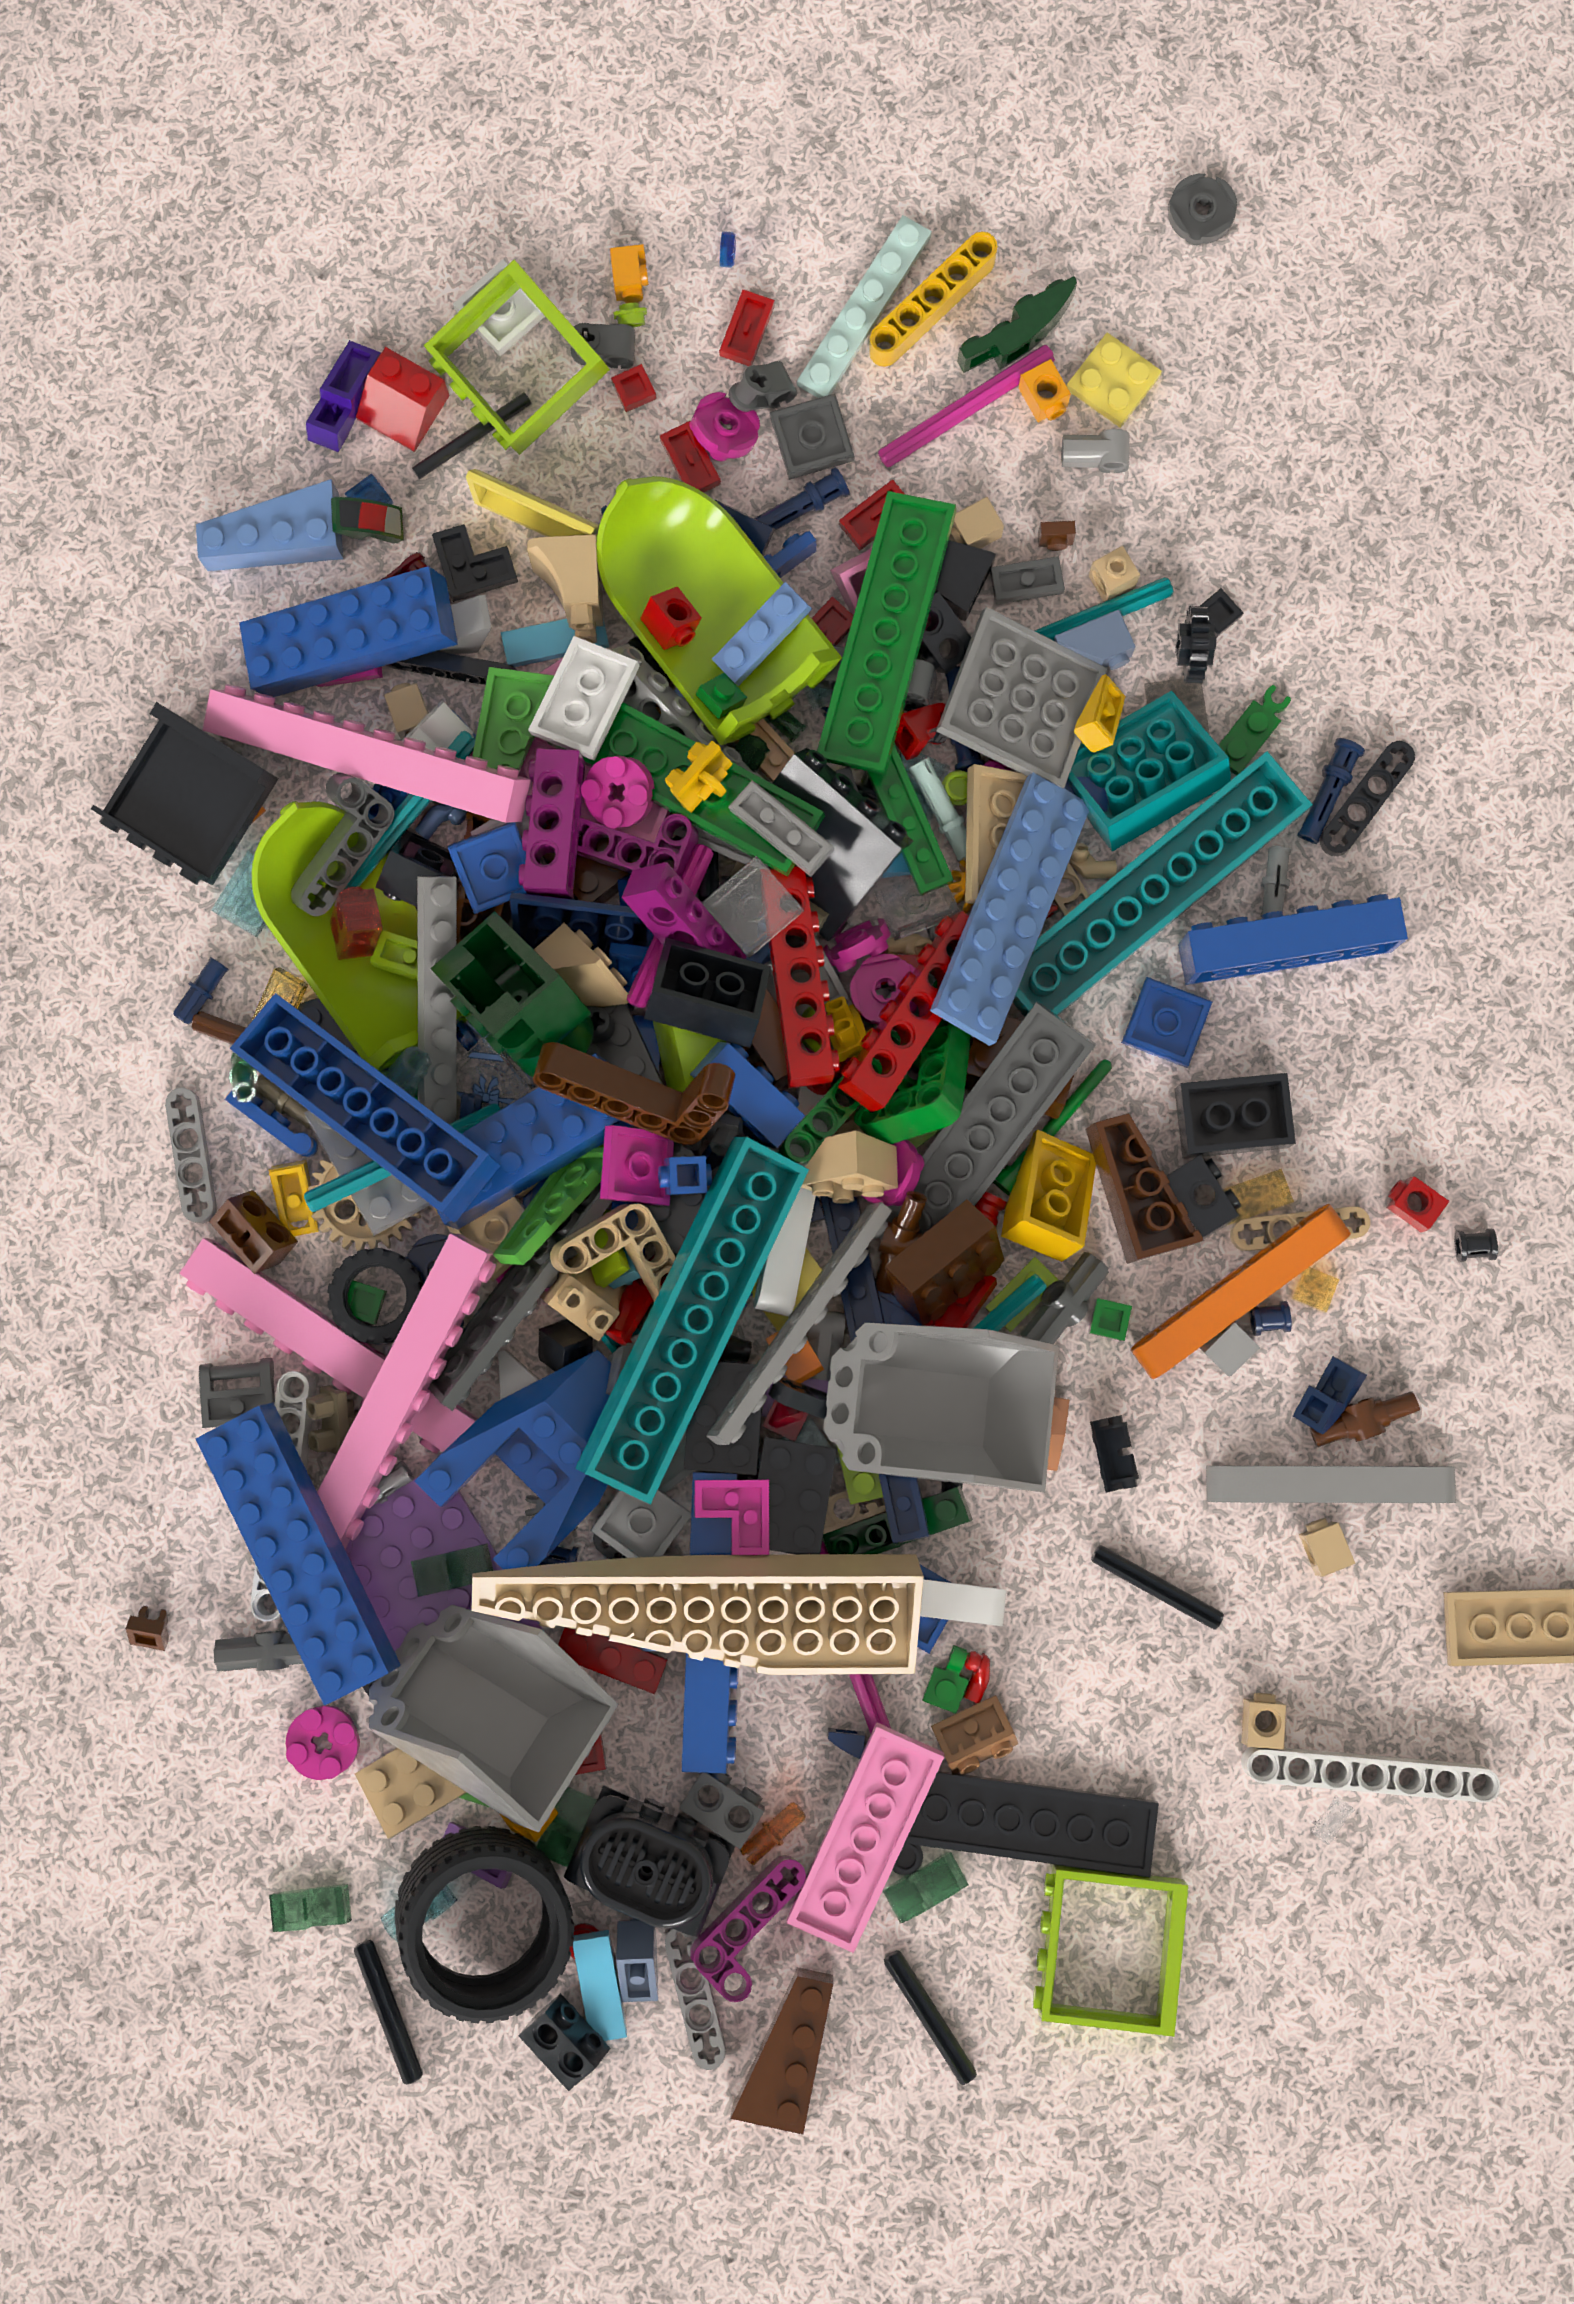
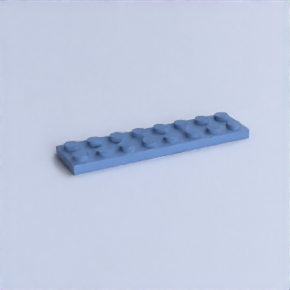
[930,772,1089,1046]

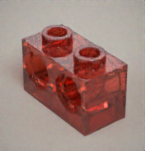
[330,887,383,960]

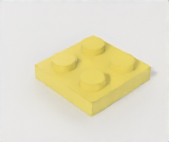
[1066,332,1162,428]

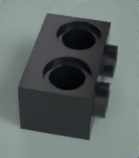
[920,591,971,674]
[518,1993,611,2091]

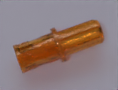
[739,1802,806,1866]

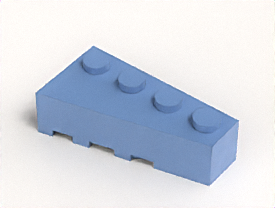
[196,479,343,571]

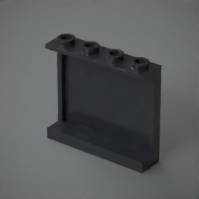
[91,702,279,885]
[772,747,913,942]

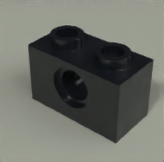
[1167,1155,1242,1239]

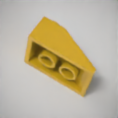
[1001,1129,1096,1262]

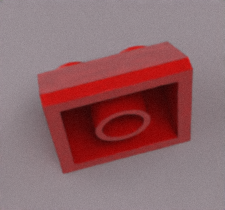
[356,346,450,452]

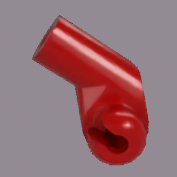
[963,1651,990,1703]

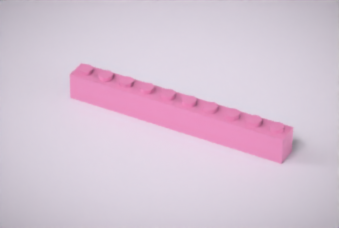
[203,684,531,823]
[317,1233,496,1549]
[179,1238,478,1454]

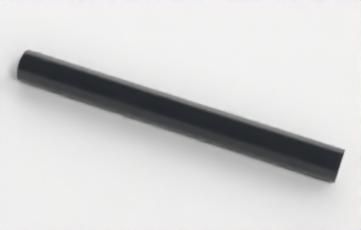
[412,392,532,480]

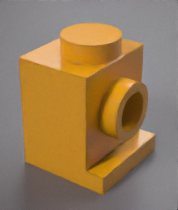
[610,244,649,303]

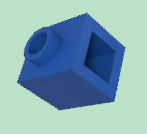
[658,1156,712,1195]

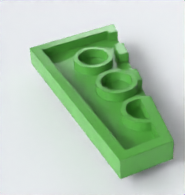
[473,667,554,771]
[493,1147,604,1265]

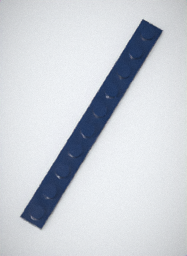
[820,1196,930,1544]

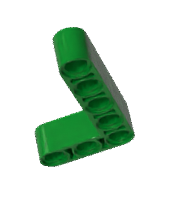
[854,980,971,1144]
[778,1030,922,1167]

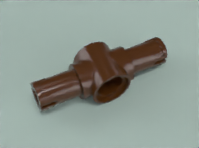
[875,1191,927,1294]
[1309,1391,1420,1447]

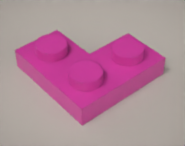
[694,1480,769,1555]

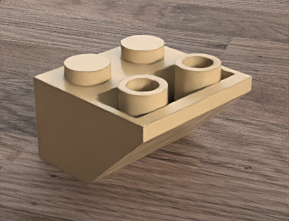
[534,923,628,1007]
[801,1131,898,1204]

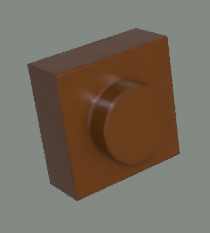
[1038,520,1076,551]

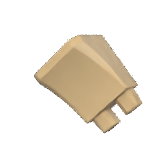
[527,535,603,643]
[540,1255,627,1342]

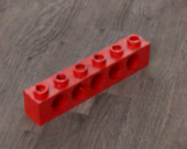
[760,866,840,1088]
[838,911,969,1112]

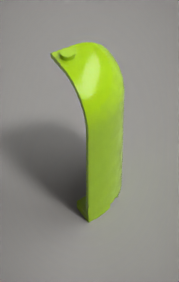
[596,476,842,745]
[252,801,470,1071]

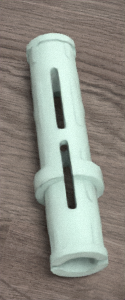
[909,757,966,861]

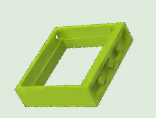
[424,260,610,455]
[1033,1864,1189,2037]

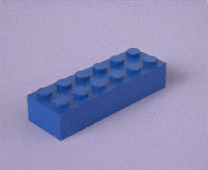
[239,566,458,697]
[1178,894,1408,986]
[436,1053,634,1230]

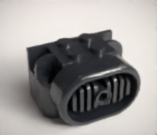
[564,1785,735,1937]

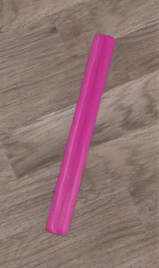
[627,844,713,1008]

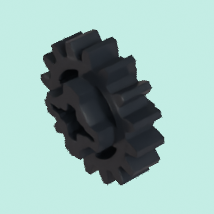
[1175,606,1216,683]

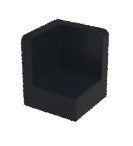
[538,1319,593,1372]

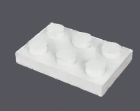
[528,636,640,761]

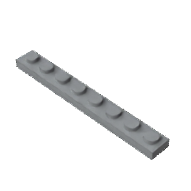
[417,876,456,1124]
[706,1202,892,1445]

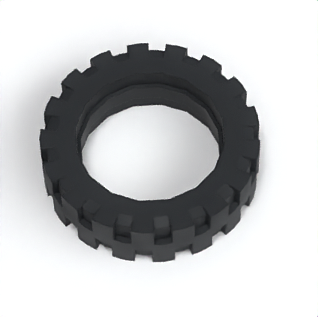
[327,1248,425,1344]

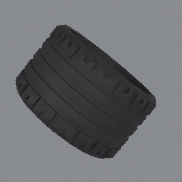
[394,1826,574,2024]

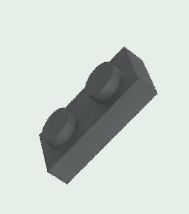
[990,556,1065,604]

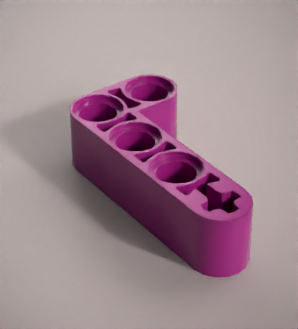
[550,814,699,878]
[690,1855,806,2003]

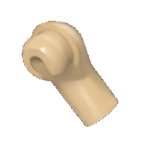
[1069,843,1117,879]
[882,932,932,955]

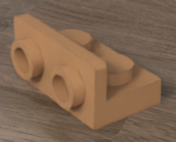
[931,1695,1018,1774]

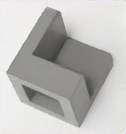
[1200,1322,1260,1377]

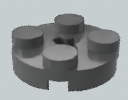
[1168,173,1237,246]

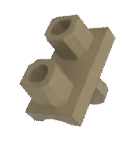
[306,1385,359,1455]

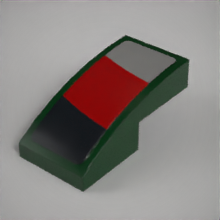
[331,497,404,544]

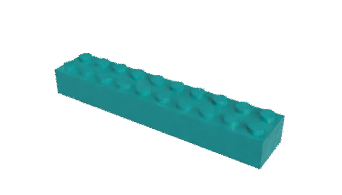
[1012,751,1313,1017]
[575,1137,809,1505]

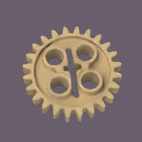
[308,1160,421,1251]

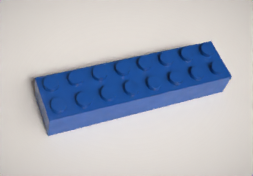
[230,993,500,1223]
[195,1402,401,1706]
[682,1471,739,1774]

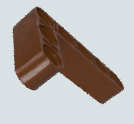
[533,1042,736,1145]

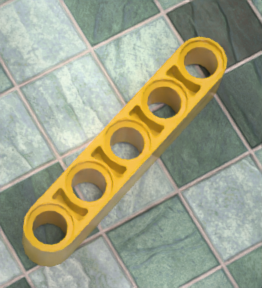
[869,231,998,367]

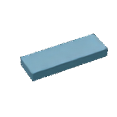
[501,618,609,667]
[573,1930,627,2041]

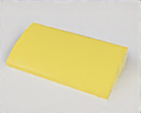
[466,469,599,538]

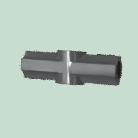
[1020,1252,1109,1344]
[213,1630,304,1672]

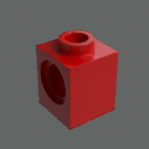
[640,586,702,650]
[1386,1176,1449,1233]

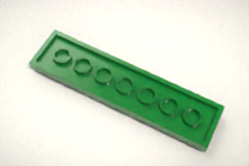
[817,491,957,775]
[547,702,825,877]

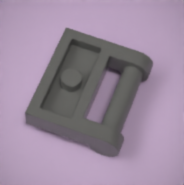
[199,1358,275,1428]

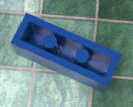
[690,1042,805,1148]

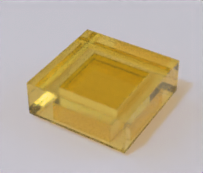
[1292,1267,1340,1313]

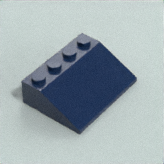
[510,892,654,970]

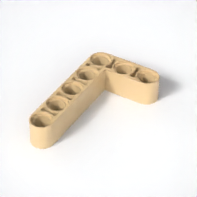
[550,1204,676,1302]

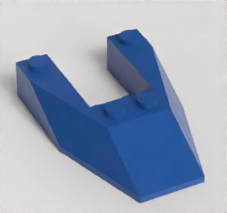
[414,1350,611,1570]

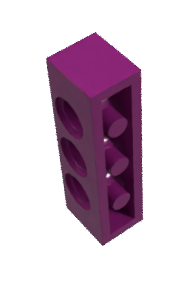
[519,749,586,900]
[622,862,747,959]

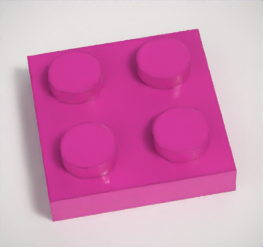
[600,1125,674,1206]

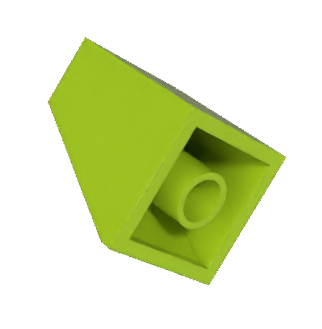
[653,1021,726,1093]

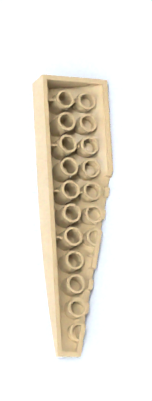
[472,1554,924,1675]

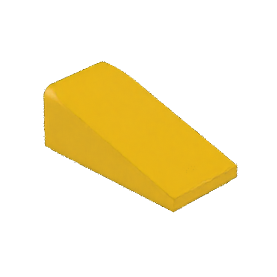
[1074,674,1126,752]
[268,1160,319,1236]

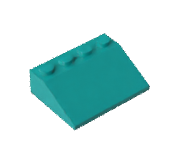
[1067,690,1231,852]

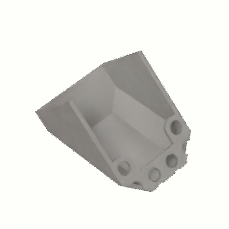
[823,1323,1059,1492]
[369,1605,619,1832]

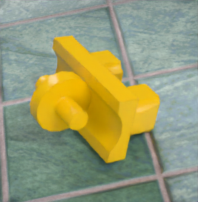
[665,741,733,813]
[825,996,867,1063]

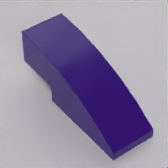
[306,340,381,452]

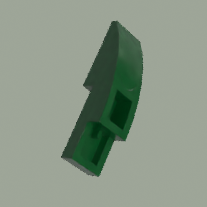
[957,276,1077,373]
[823,1486,973,1554]

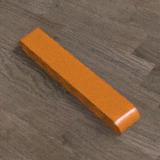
[1130,1204,1351,1379]

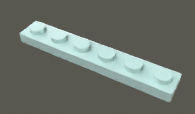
[797,215,932,398]

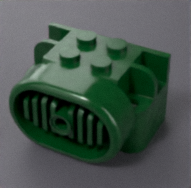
[430,911,594,1077]

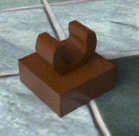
[125,1606,169,1651]

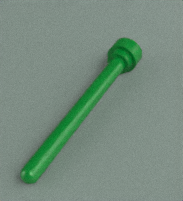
[993,1059,1112,1196]

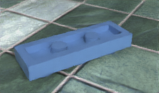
[712,582,812,686]

